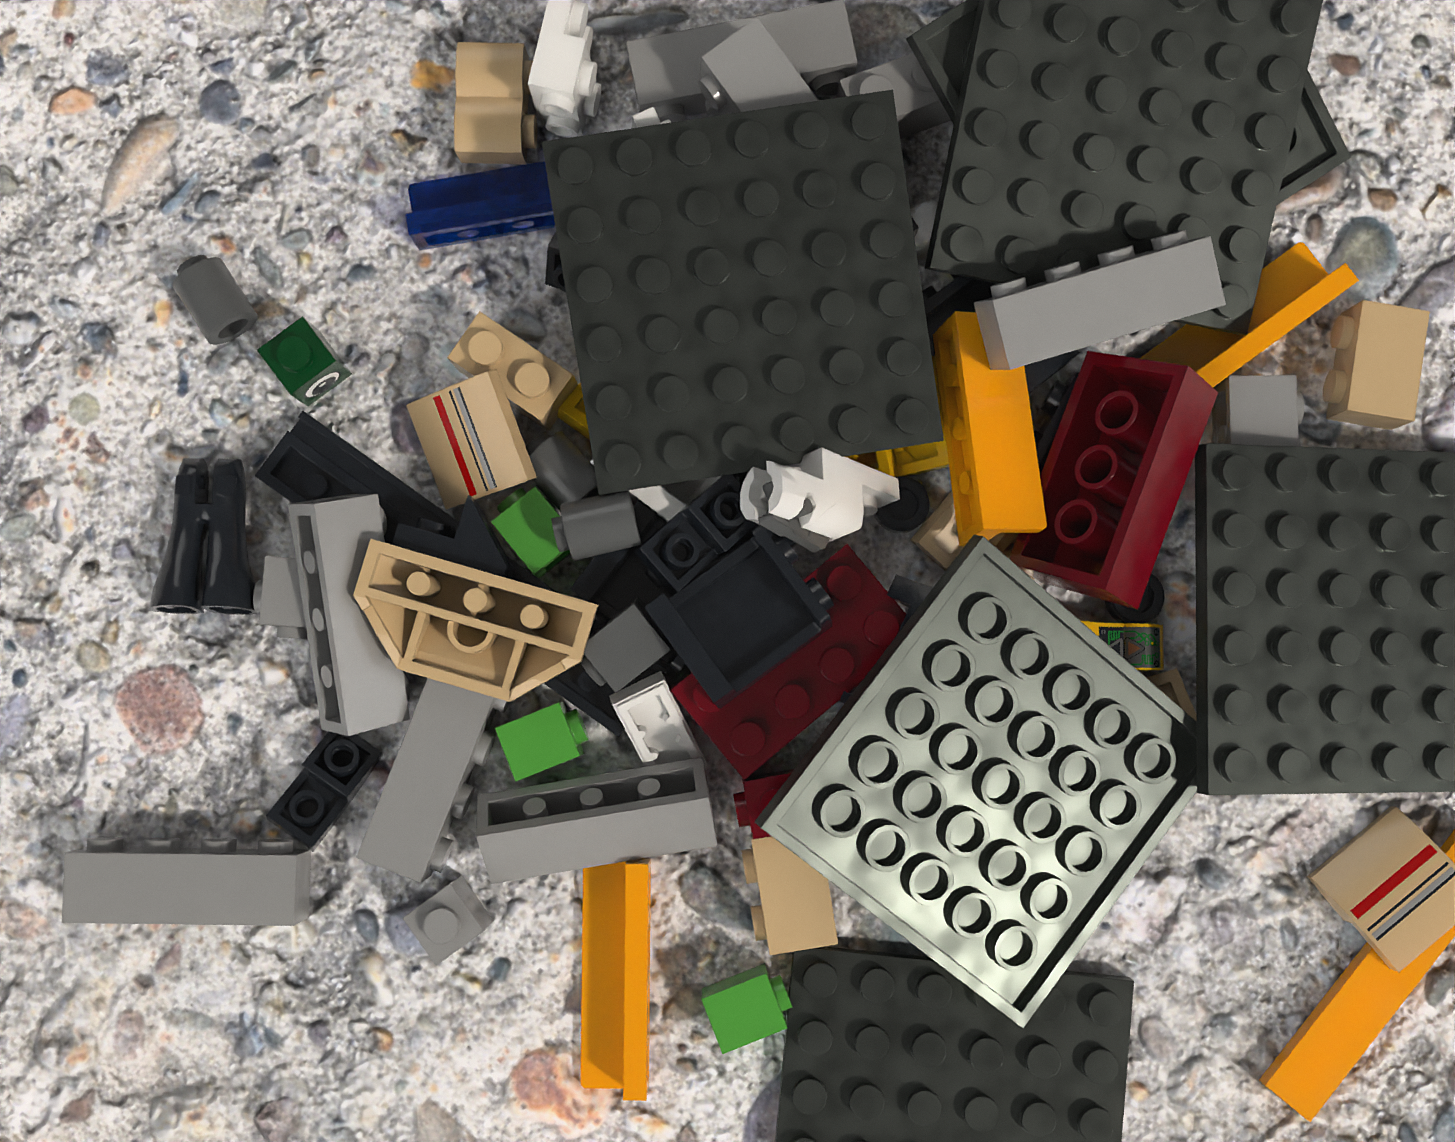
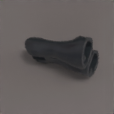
[149,458,257,615]

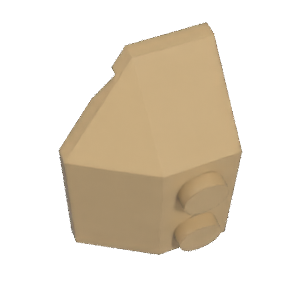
[353,538,598,702]

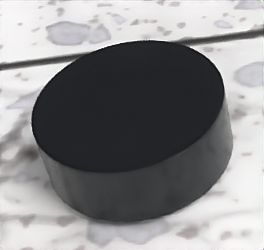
[874,476,930,533]
[1105,573,1165,624]

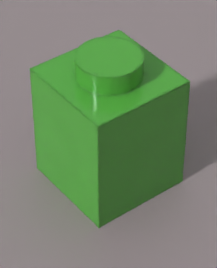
[491,486,571,578]
[495,702,589,782]
[701,963,793,1054]

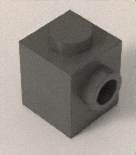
[581,597,672,693]

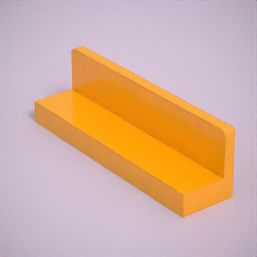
[1139,242,1359,387]
[933,311,1047,546]
[581,858,651,1101]

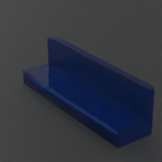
[405,161,556,251]

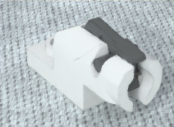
[740,447,900,553]

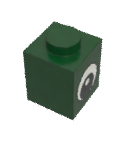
[257,316,352,406]

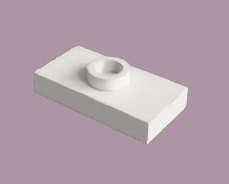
[609,671,709,770]

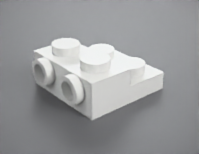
[528,0,601,138]

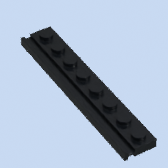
[255,411,667,737]

